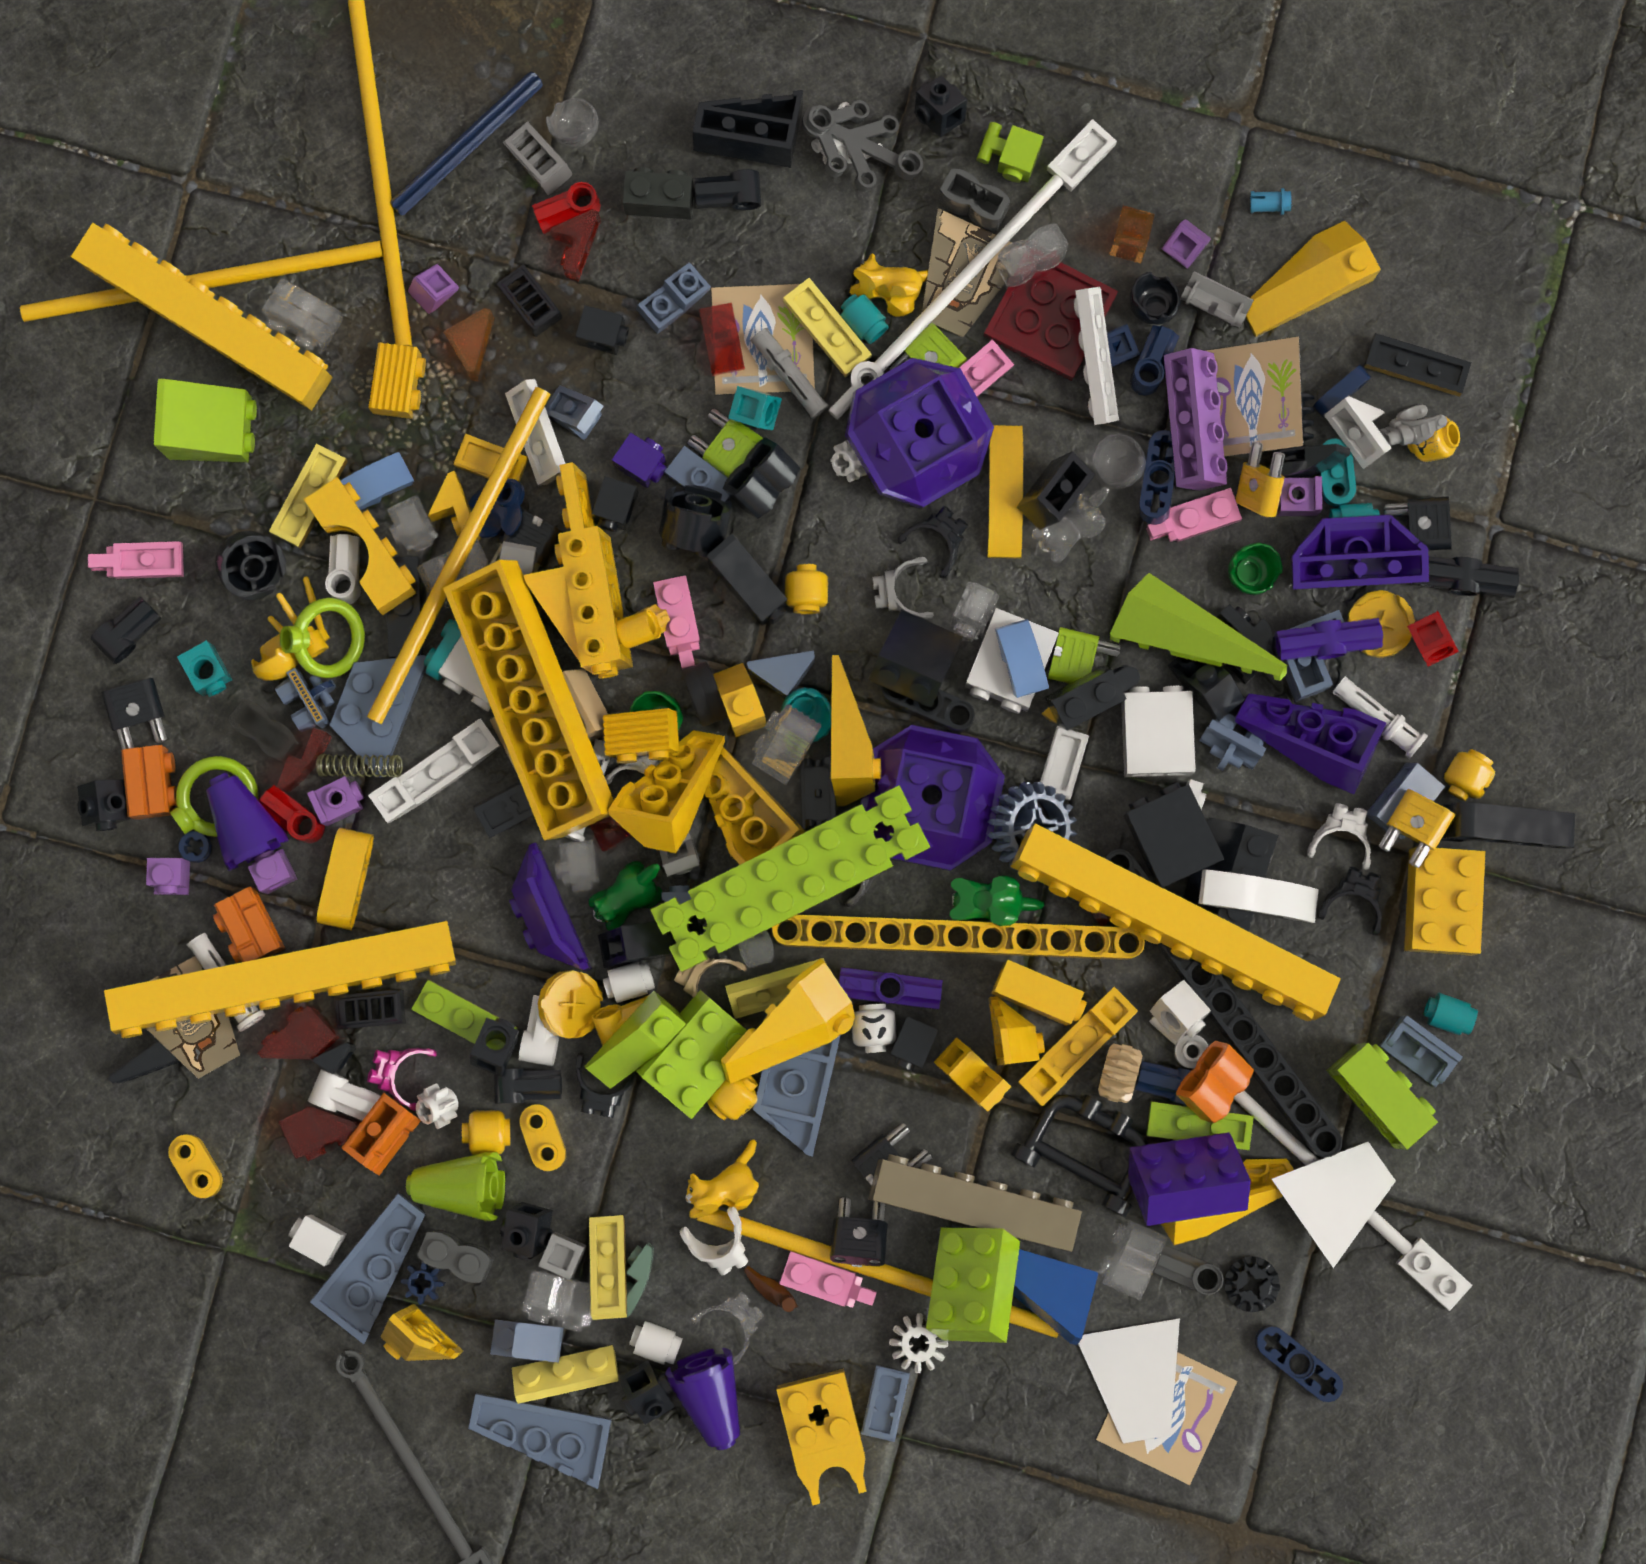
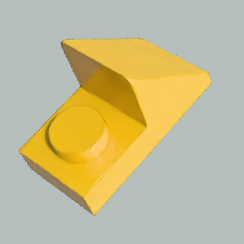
[428,471,481,541]

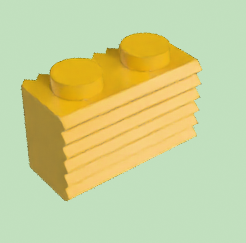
[369,342,426,419]
[603,708,679,764]

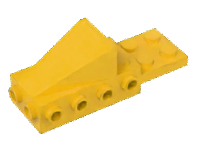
[524,462,633,679]

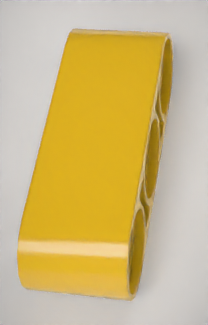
[317,827,374,930]

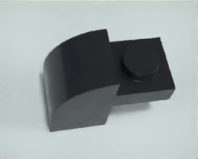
[1217,604,1274,684]

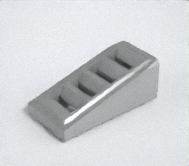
[502,121,572,195]

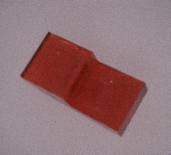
[277,728,332,792]

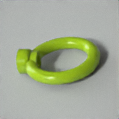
[280,598,365,678]
[170,756,258,837]

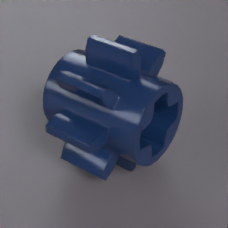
[401,1262,446,1305]

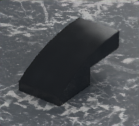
[1281,444,1350,478]

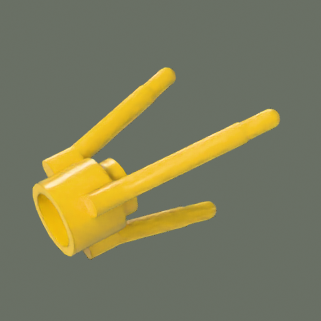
[267,576,330,658]

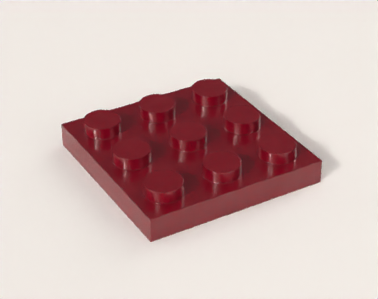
[983,246,1118,381]

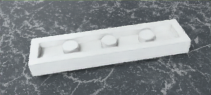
[1074,287,1119,425]

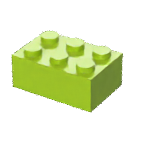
[635,990,747,1119]
[1326,1043,1438,1150]
[926,1227,1020,1343]

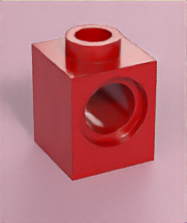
[1407,611,1459,667]

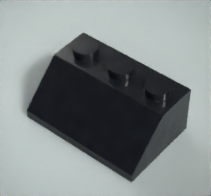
[1183,817,1279,932]

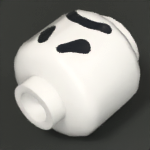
[852,1004,897,1053]

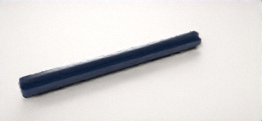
[390,71,543,215]

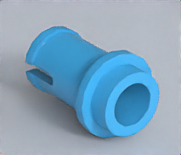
[1250,188,1292,215]

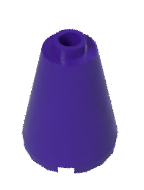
[206,772,289,871]
[665,1348,740,1450]

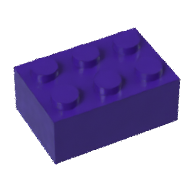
[1128,1132,1251,1226]

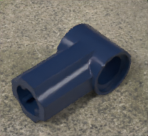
[1130,325,1179,396]
[1134,1061,1191,1106]

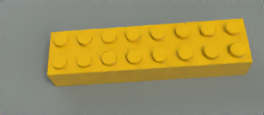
[71,222,333,411]
[443,560,614,841]

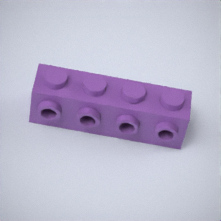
[1164,348,1227,491]

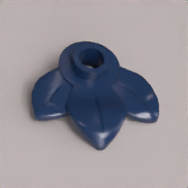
[468,479,525,538]

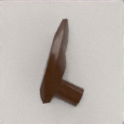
[744,1265,798,1312]

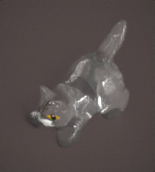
[1032,487,1109,563]

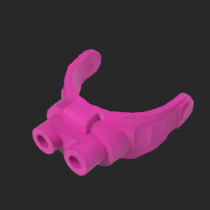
[367,1047,437,1111]

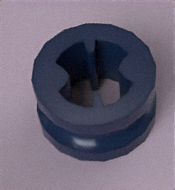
[179,831,212,863]

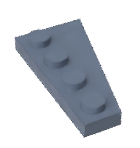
[310,1192,425,1344]

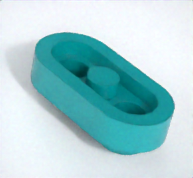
[1319,439,1356,507]
[424,619,462,681]

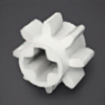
[831,440,867,482]
[416,1083,458,1129]

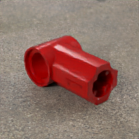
[532,182,601,234]
[259,785,325,843]

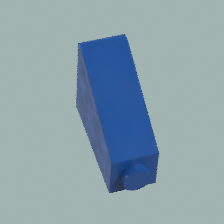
[1013,1249,1098,1345]

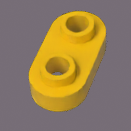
[520,1104,566,1171]
[168,1134,223,1198]

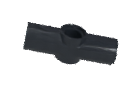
[1412,556,1519,598]

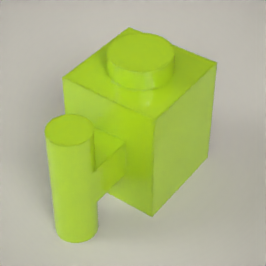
[976,122,1044,183]

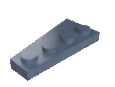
[468,1393,612,1489]

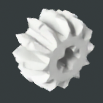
[889,1313,948,1373]

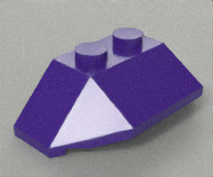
[1291,514,1429,590]
[509,842,592,971]

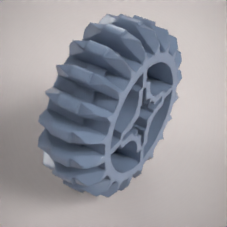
[987,782,1077,870]

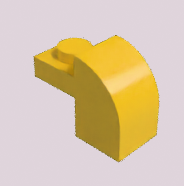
[934,1037,1011,1112]

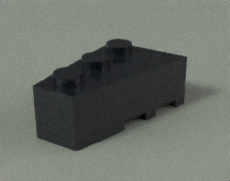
[693,90,803,168]

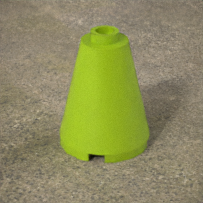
[406,1152,505,1221]

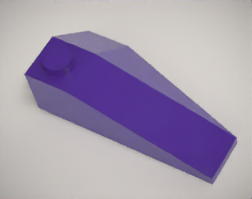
[1235,694,1386,794]

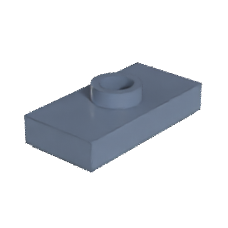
[664,446,730,503]
[861,1365,910,1442]

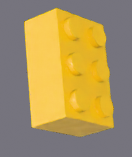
[1404,847,1485,956]

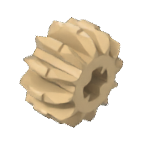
[1098,1043,1143,1103]

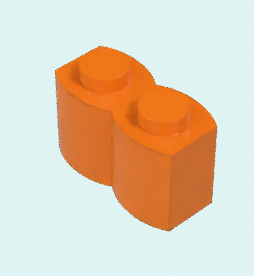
[1176,1041,1254,1123]

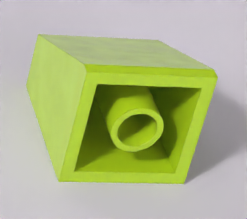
[154,379,257,462]

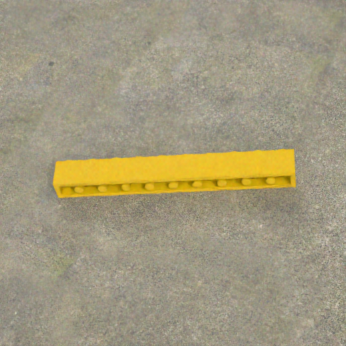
[1010,823,1341,1021]
[104,921,456,1038]

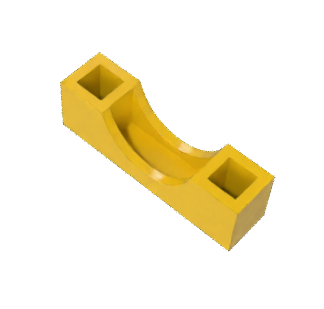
[304,477,416,615]

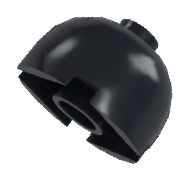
[215,531,286,600]

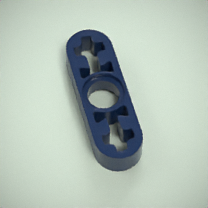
[1140,430,1175,525]
[1255,1325,1343,1402]

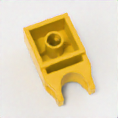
[776,1368,867,1505]

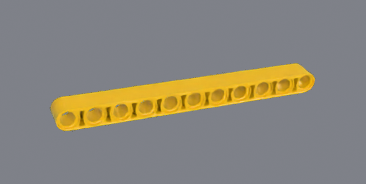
[772,915,1145,960]

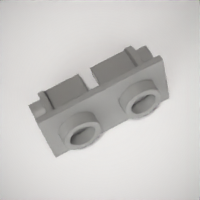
[1181,271,1254,328]

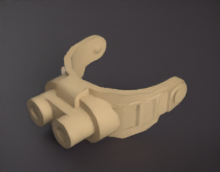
[674,957,747,998]

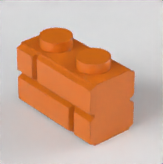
[121,745,177,820]
[213,886,285,963]
[342,1093,421,1175]

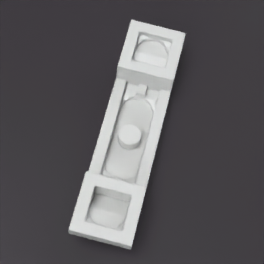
[368,718,500,823]
[1198,869,1319,923]

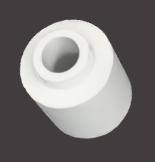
[603,961,655,1003]
[629,1321,683,1365]

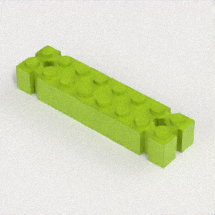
[651,785,930,972]

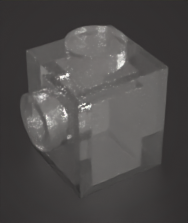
[387,495,439,552]
[555,840,600,892]

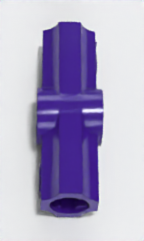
[1275,618,1383,661]
[839,967,943,1010]

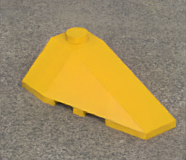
[1245,221,1381,337]
[831,655,881,807]
[608,730,725,853]
[704,747,806,865]
[721,958,855,1084]
[988,996,1045,1066]
[1161,1159,1294,1245]
[381,1304,463,1361]

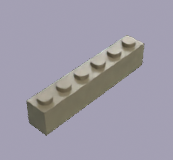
[868,1154,1082,1252]

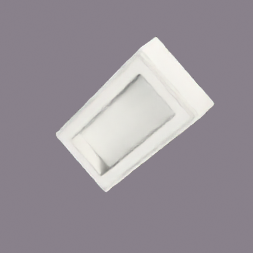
[1040,726,1089,801]

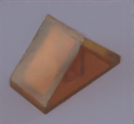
[1109,205,1155,263]
[443,308,495,381]

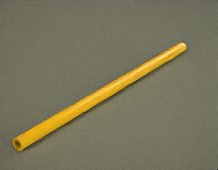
[348,0,413,347]
[20,241,383,322]
[367,387,551,725]
[697,1209,1058,1338]

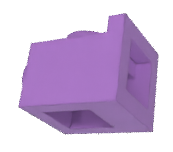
[1277,476,1322,516]
[307,776,364,826]
[248,849,297,894]
[146,858,190,895]

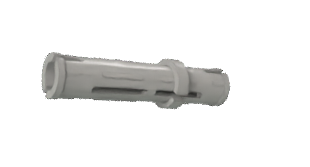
[750,328,829,419]

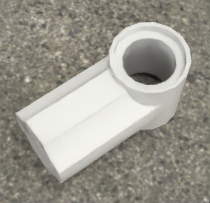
[325,534,361,604]
[519,995,559,1066]
[308,1069,381,1120]

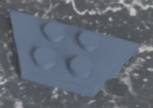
[330,655,427,779]
[753,1035,841,1157]

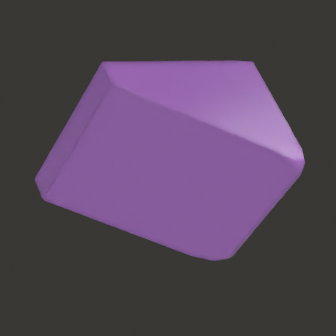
[1161,219,1211,269]
[408,264,459,314]

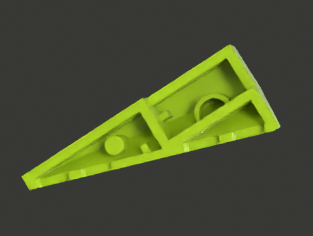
[1110,573,1287,681]

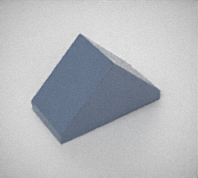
[747,650,815,698]

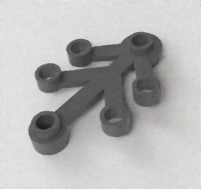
[802,100,923,192]

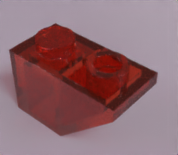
[258,1006,342,1060]
[279,1106,361,1162]

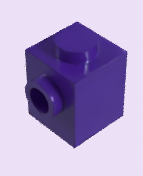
[612,432,667,488]

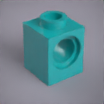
[728,386,782,430]
[177,640,232,697]

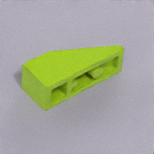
[585,991,686,1089]

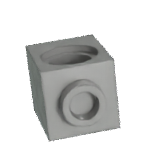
[538,1232,587,1280]

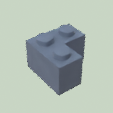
[1273,610,1344,702]

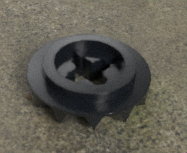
[1224,1256,1280,1312]

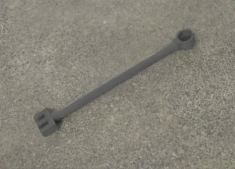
[336,1349,494,1564]

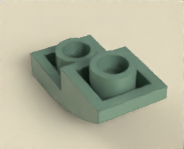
[626,1242,654,1317]

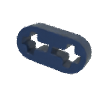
[1313,365,1371,419]

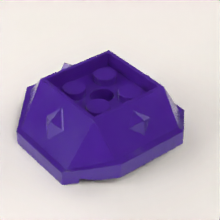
[845,358,994,509]
[860,725,1005,871]

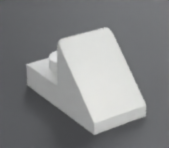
[1324,396,1391,469]

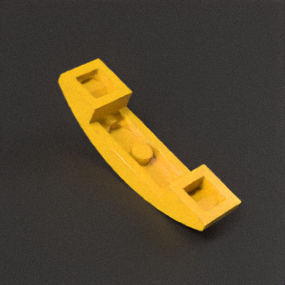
[988,425,1023,558]
[1018,987,1138,1107]

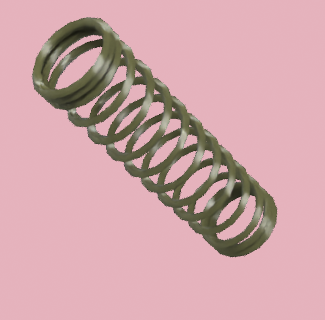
[316,754,403,778]

